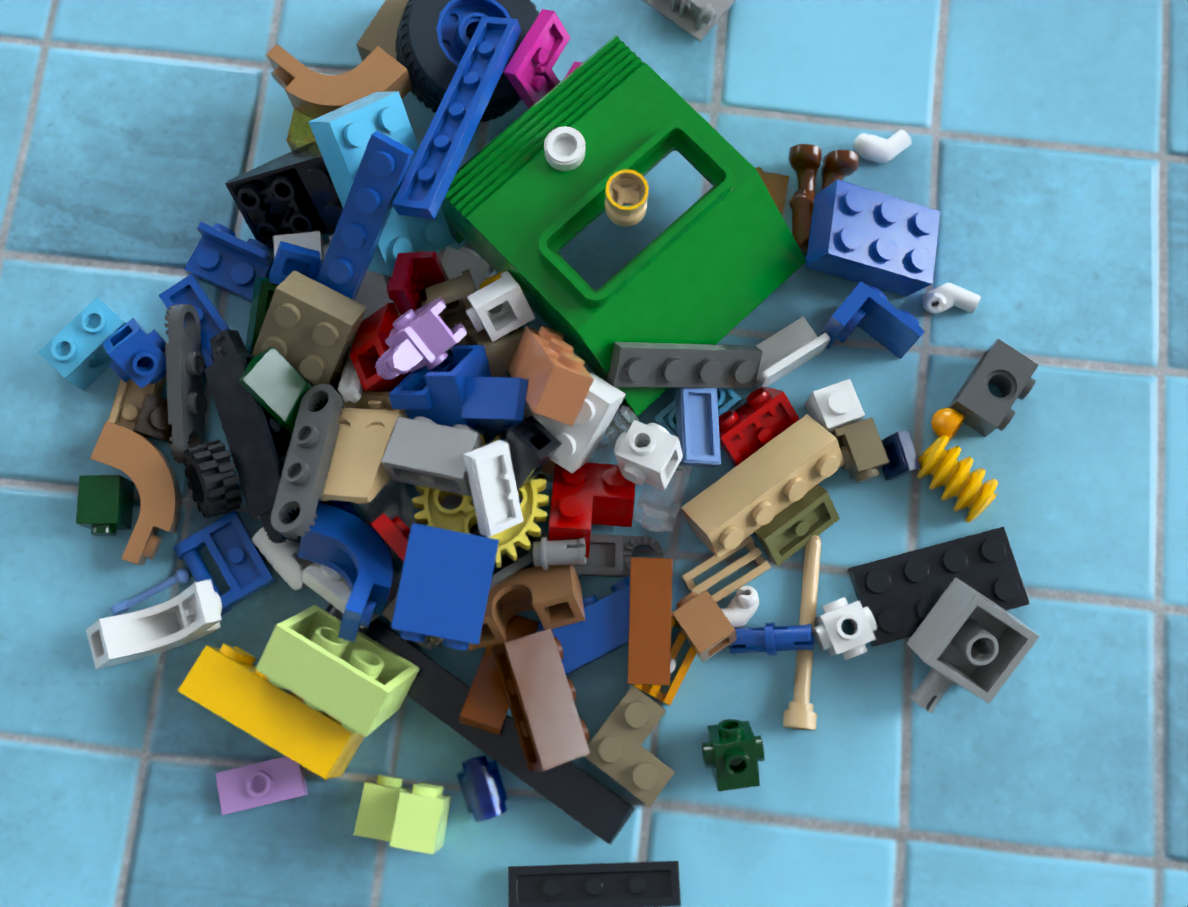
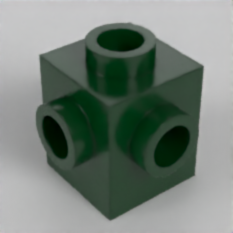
[702,719,765,791]

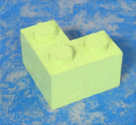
[354,775,452,854]

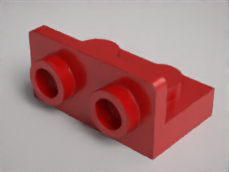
[719,387,800,467]

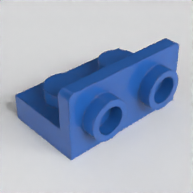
[184,222,274,303]

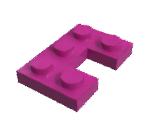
[503,9,582,109]

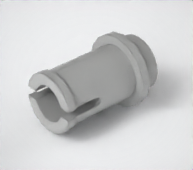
[533,537,586,570]

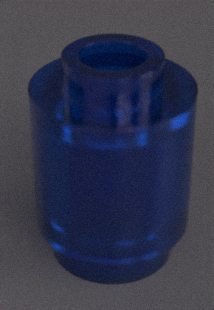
[456,755,508,822]

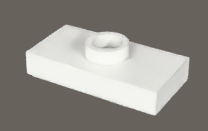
[463,440,523,537]

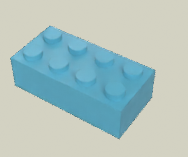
[308,91,454,275]

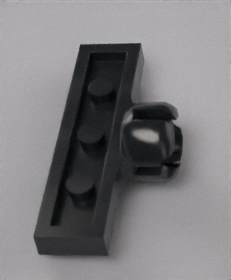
[508,861,681,907]

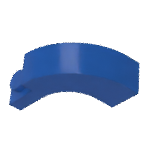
[297,502,393,642]

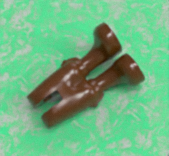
[788,144,859,255]

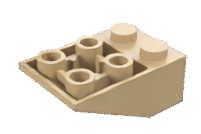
[321,391,407,504]

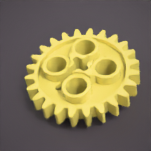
[412,435,549,568]

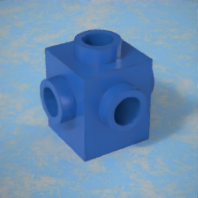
[102,318,167,389]

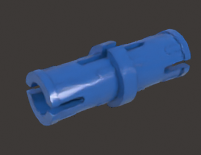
[729,622,814,656]

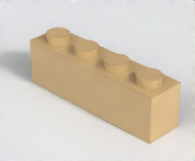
[681,414,844,558]

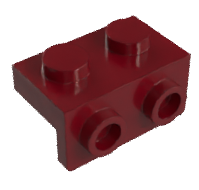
[387,251,449,315]

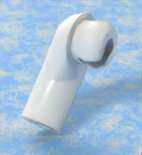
[853,130,911,164]
[922,283,981,314]
[720,585,759,628]

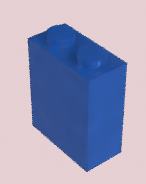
[391,523,499,650]

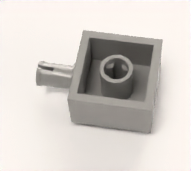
[907,577,1040,713]

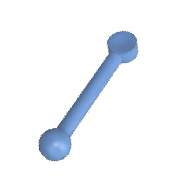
[110,568,191,616]

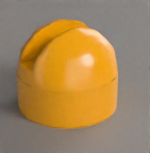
[931,408,966,443]

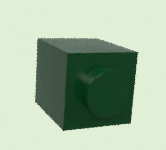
[76,475,134,536]

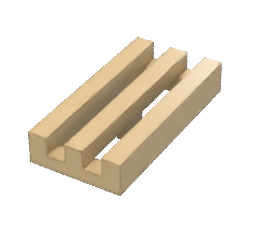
[681,536,771,603]

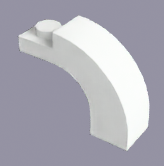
[86,580,222,669]

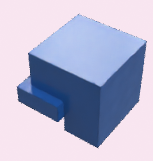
[388,345,492,430]

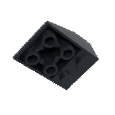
[225,141,343,249]

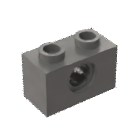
[948,339,1039,437]

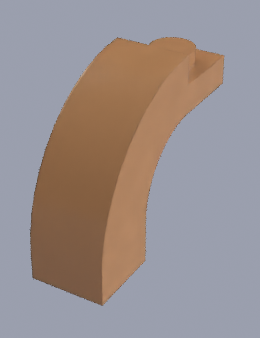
[266,44,412,119]
[90,420,182,565]

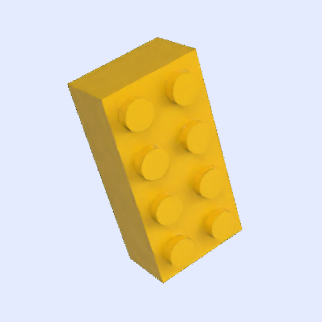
[177,643,365,779]

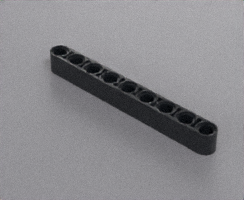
[325,604,635,845]

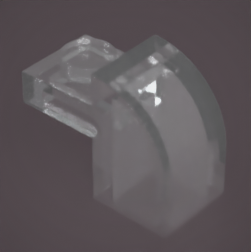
[632,466,693,533]

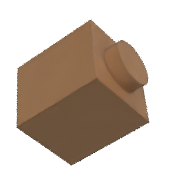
[672,589,737,662]

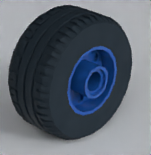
[395,0,540,123]

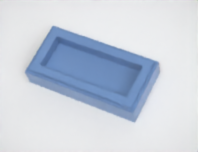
[675,387,721,467]

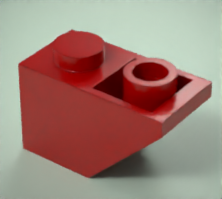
[349,303,410,392]

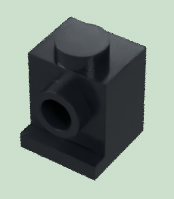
[504,415,562,491]

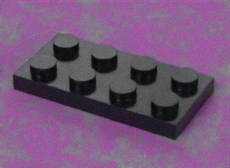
[848,527,1030,647]

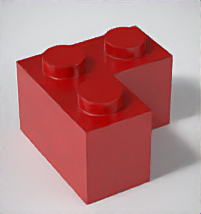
[548,463,635,558]

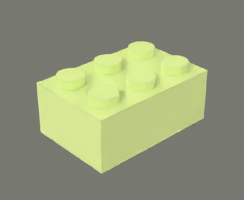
[256,605,420,737]

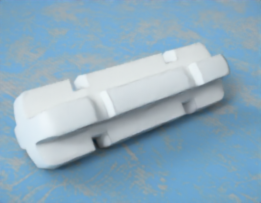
[338,346,363,403]

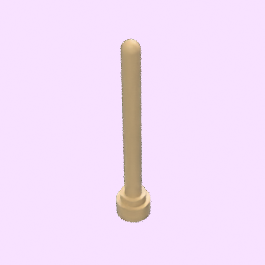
[783,536,821,731]

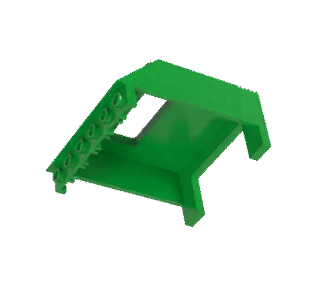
[441,35,806,417]

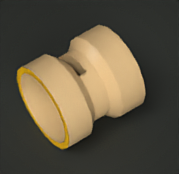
[605,169,649,227]

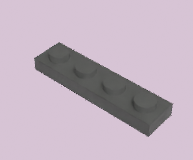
[607,342,763,388]

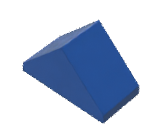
[461,377,529,434]

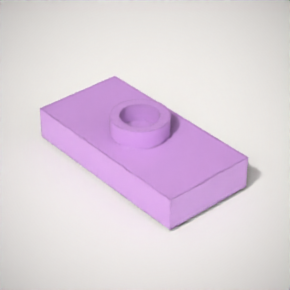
[215,756,308,815]

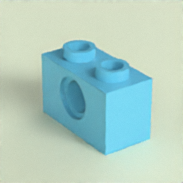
[38,297,126,391]

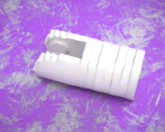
[251,527,314,591]

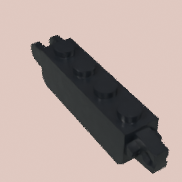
[204,329,301,543]

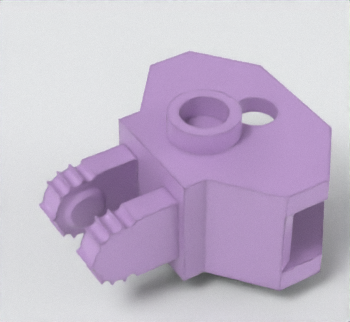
[375,297,467,380]

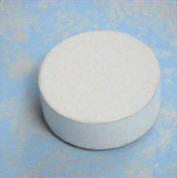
[544,127,585,171]

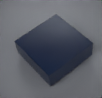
[881,430,921,481]

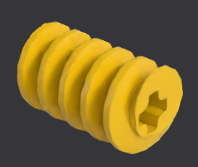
[917,434,998,523]

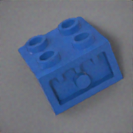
[819,281,925,359]

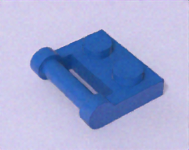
[173,510,277,615]

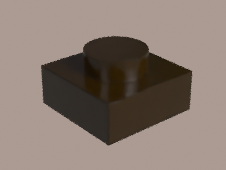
[133,393,173,445]

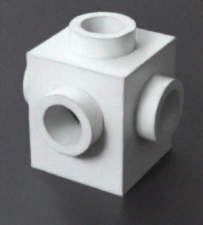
[614,420,683,490]
[813,597,877,660]

